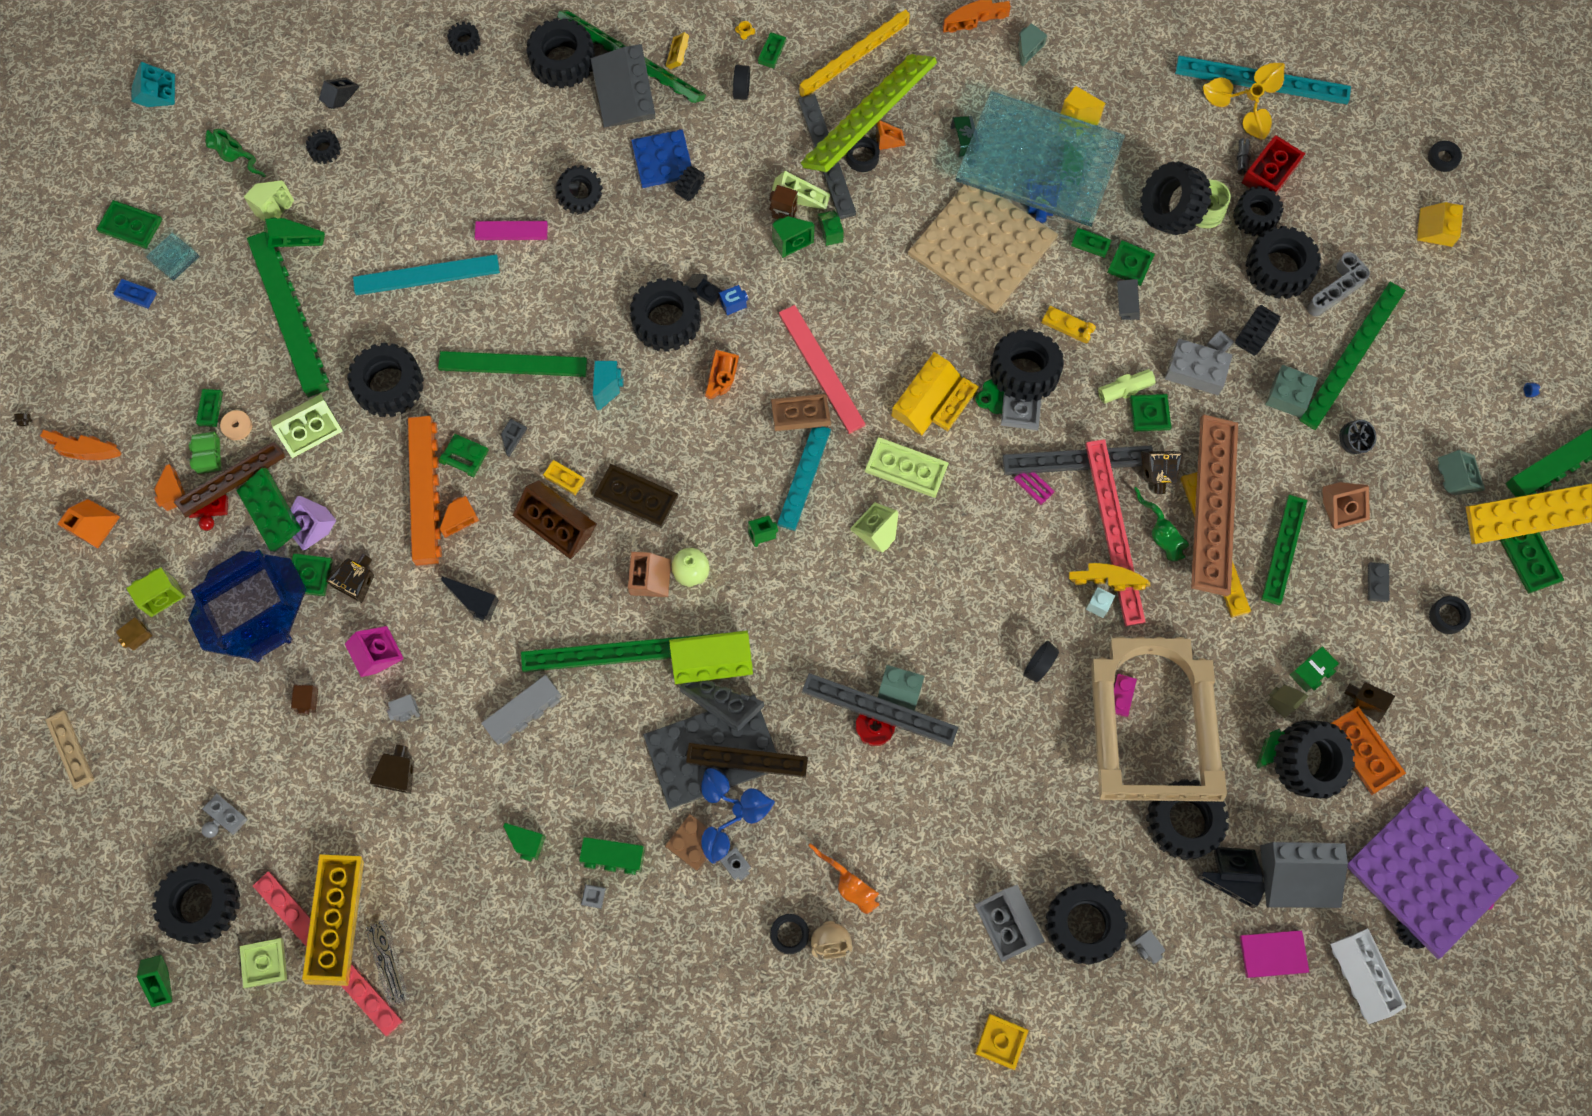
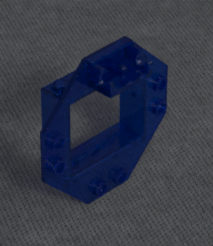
[188,549,307,663]

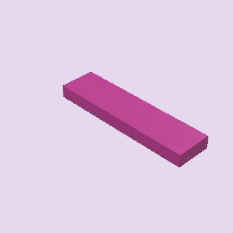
[475,221,548,240]

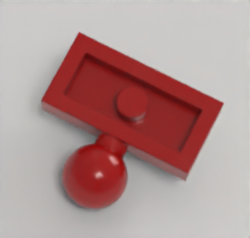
[188,495,228,531]

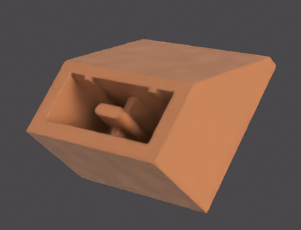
[628,552,671,597]

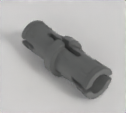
[1237,138,1251,175]

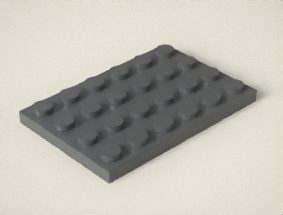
[643,694,777,810]

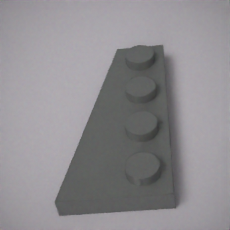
[679,680,764,732]

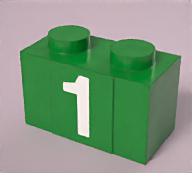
[1290,646,1339,692]

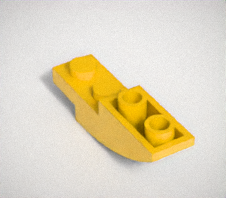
[1069,563,1151,591]

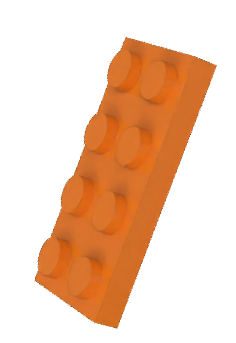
[1330,706,1406,795]

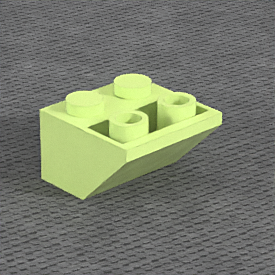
[244,180,294,222]

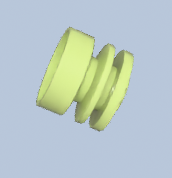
[1196,179,1231,229]

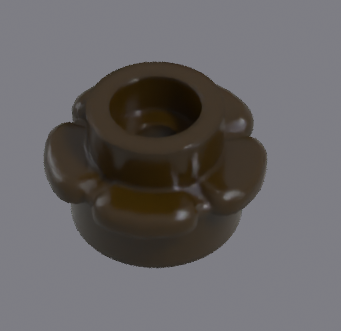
[12,413,33,426]

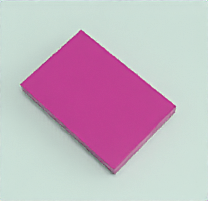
[1240,930,1310,978]

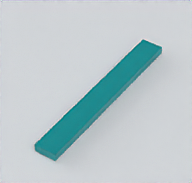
[353,254,500,296]

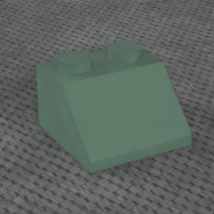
[1438,450,1485,495]
[877,665,925,711]

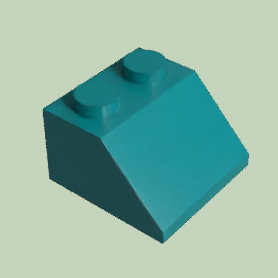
[593,361,624,410]

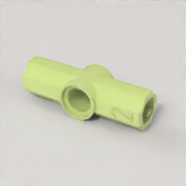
[1098,369,1156,404]

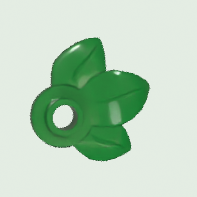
[975,379,1004,414]

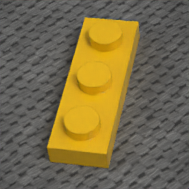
[932,377,979,432]

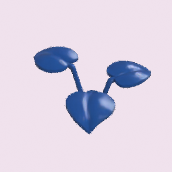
[701,768,775,864]

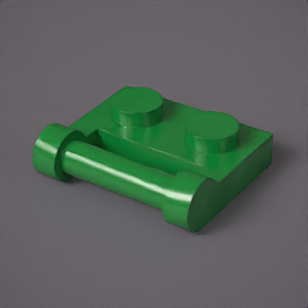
[439,434,489,477]

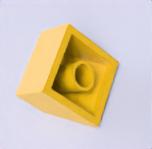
[1059,86,1106,129]
[1417,202,1463,247]

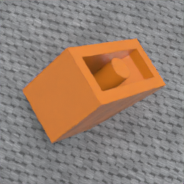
[154,464,186,511]
[440,496,479,538]

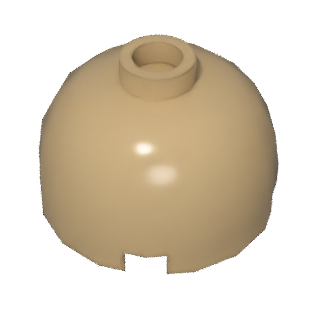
[811,921,852,959]

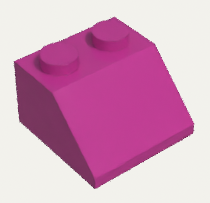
[345,626,404,677]

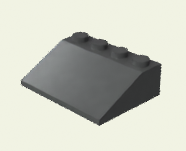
[591,44,656,128]
[1260,842,1348,908]

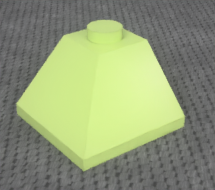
[850,502,898,553]

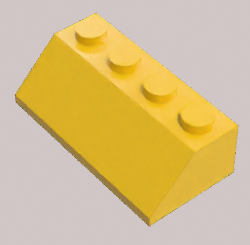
[891,352,962,436]

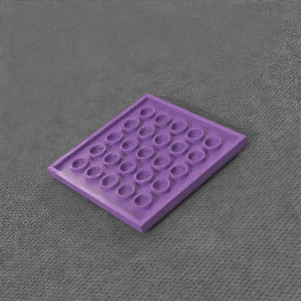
[1347,786,1519,959]

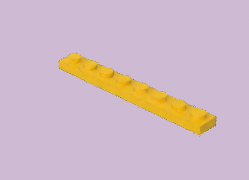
[799,9,910,97]
[1180,472,1251,618]

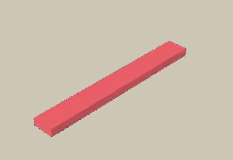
[779,305,865,434]

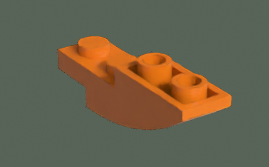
[943,0,1011,33]
[40,430,121,460]

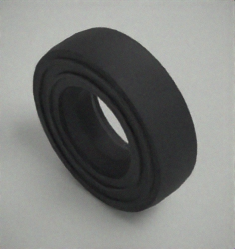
[1428,140,1462,172]

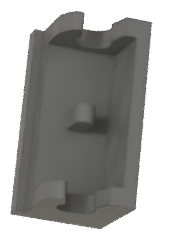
[1117,279,1140,320]

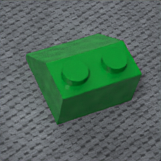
[772,216,814,258]

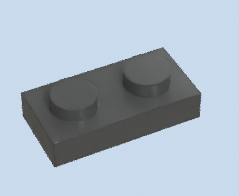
[1368,562,1390,602]

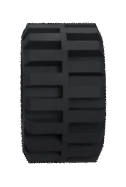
[555,165,603,215]
[1233,186,1284,237]
[1235,305,1280,356]

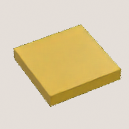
[975,1014,1029,1070]

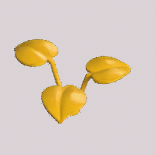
[1203,63,1285,140]

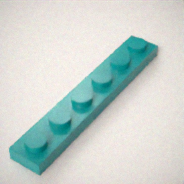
[777,427,831,531]

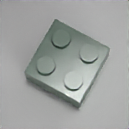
[1265,365,1318,418]

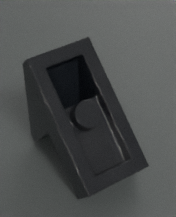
[684,274,723,307]

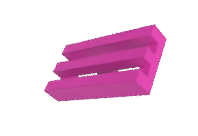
[1014,473,1055,505]

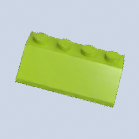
[669,630,753,684]

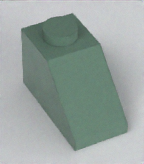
[1018,23,1047,66]

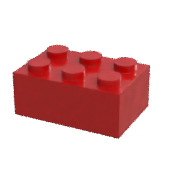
[1241,135,1306,195]

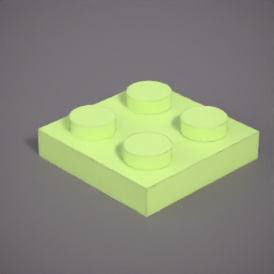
[239,938,287,988]

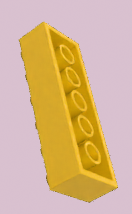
[302,854,364,986]

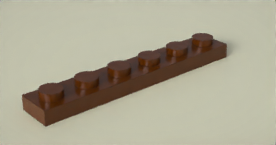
[174,441,286,518]

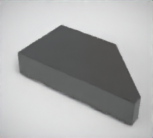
[501,419,527,457]

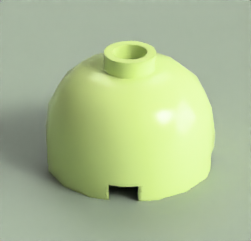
[671,547,710,587]

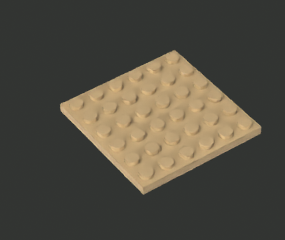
[908,177,1058,314]

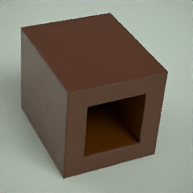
[291,685,318,716]

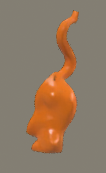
[809,844,879,914]

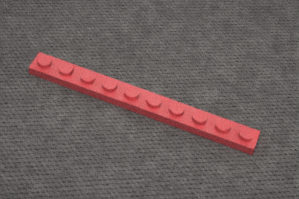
[1085,439,1146,627]
[253,872,403,1036]

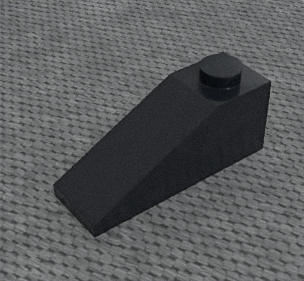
[441,576,499,622]
[1197,872,1265,908]

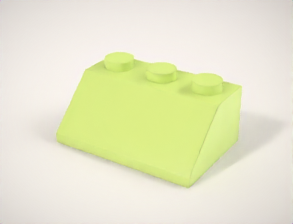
[271,394,342,458]

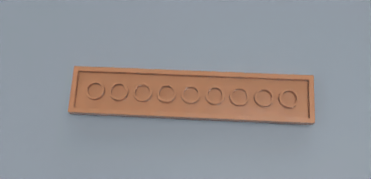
[1191,415,1238,596]

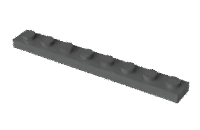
[798,94,856,219]
[1002,445,1153,475]
[802,673,959,747]

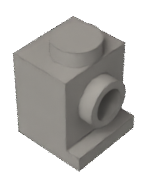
[387,694,420,722]
[720,847,751,881]
[1130,930,1166,965]

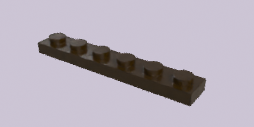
[686,743,808,778]

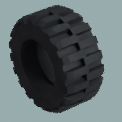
[526,18,595,88]
[1140,161,1212,235]
[1245,226,1321,299]
[630,278,701,352]
[990,329,1064,402]
[347,343,424,417]
[1274,720,1355,799]
[1146,779,1229,860]
[152,862,240,944]
[1045,882,1128,965]

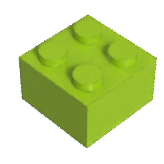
[126,567,186,617]

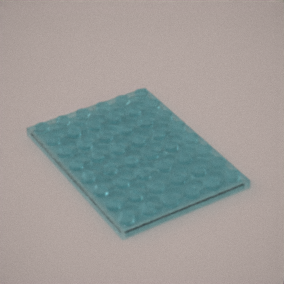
[955,91,1125,227]

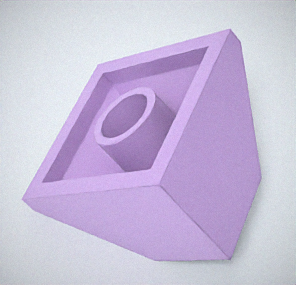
[290,496,336,550]

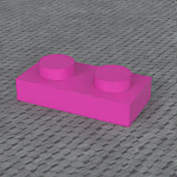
[1114,674,1137,717]

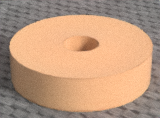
[220,410,252,440]

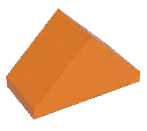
[875,120,906,150]

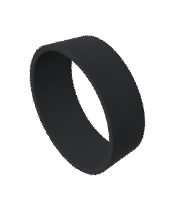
[1023,641,1059,682]

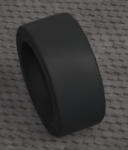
[733,65,750,100]
[846,137,880,172]
[1429,596,1471,634]
[770,914,809,954]

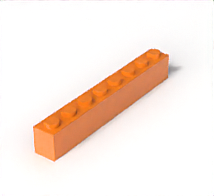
[408,416,442,566]

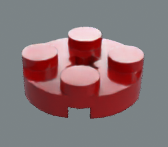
[855,714,895,746]

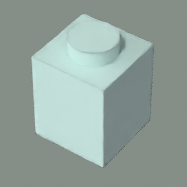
[1086,587,1115,618]

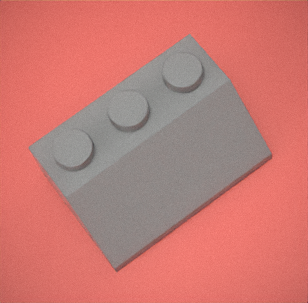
[975,884,1045,962]

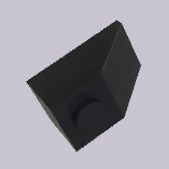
[319,77,359,109]

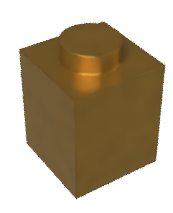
[116,617,153,651]

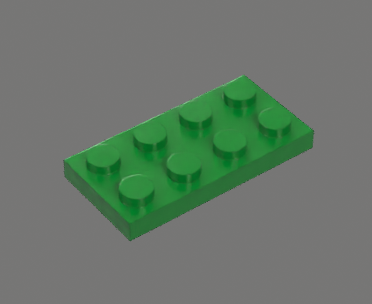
[236,468,301,552]

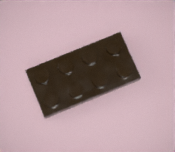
[593,464,678,528]

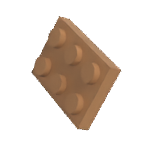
[771,394,831,431]

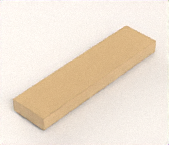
[45,710,94,789]

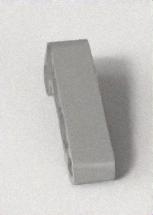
[1307,252,1370,316]

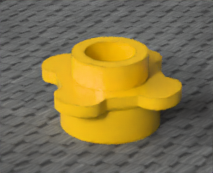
[735,21,755,40]

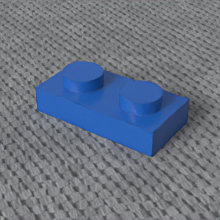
[113,279,157,309]

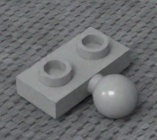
[202,794,247,838]

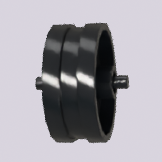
[1339,420,1376,454]

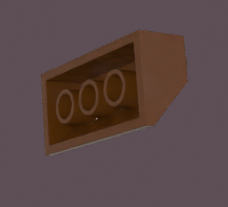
[512,480,597,560]

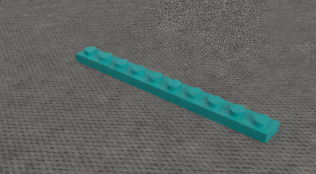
[1175,56,1351,105]

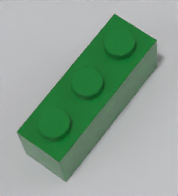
[579,837,645,875]

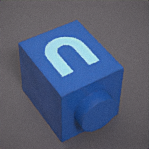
[719,285,748,315]

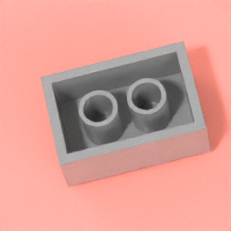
[1165,339,1233,395]

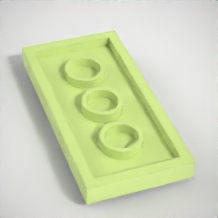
[865,437,949,498]

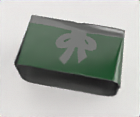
[951,116,980,157]

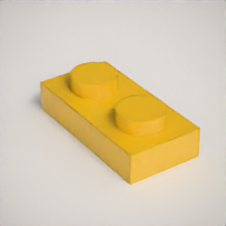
[666,32,689,69]
[543,460,586,496]

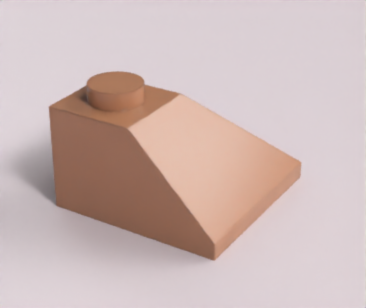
[1322,482,1370,529]

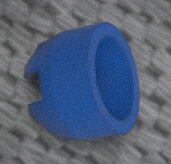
[1523,382,1541,397]

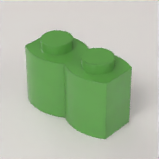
[189,431,221,474]

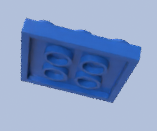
[631,129,692,188]

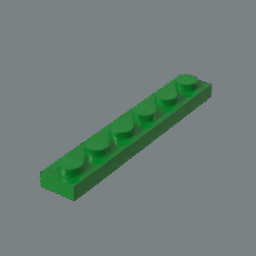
[1261,495,1308,606]

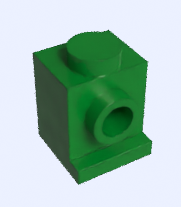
[748,515,778,547]

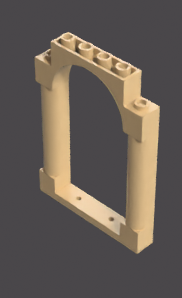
[1091,637,1227,801]

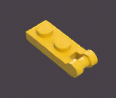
[1041,306,1096,343]

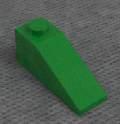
[264,217,325,247]

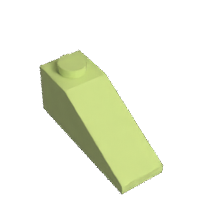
[771,171,830,210]

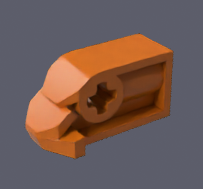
[705,350,739,399]

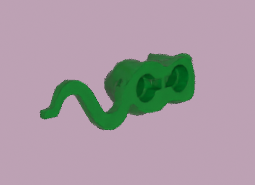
[205,129,266,177]
[1134,487,1189,561]

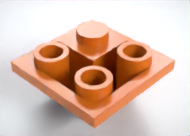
[57,499,120,548]

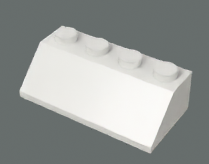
[1330,928,1406,1024]

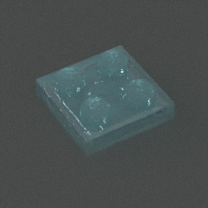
[146,233,199,281]

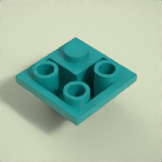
[131,62,175,107]

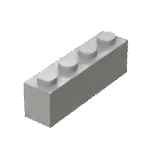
[481,675,562,745]

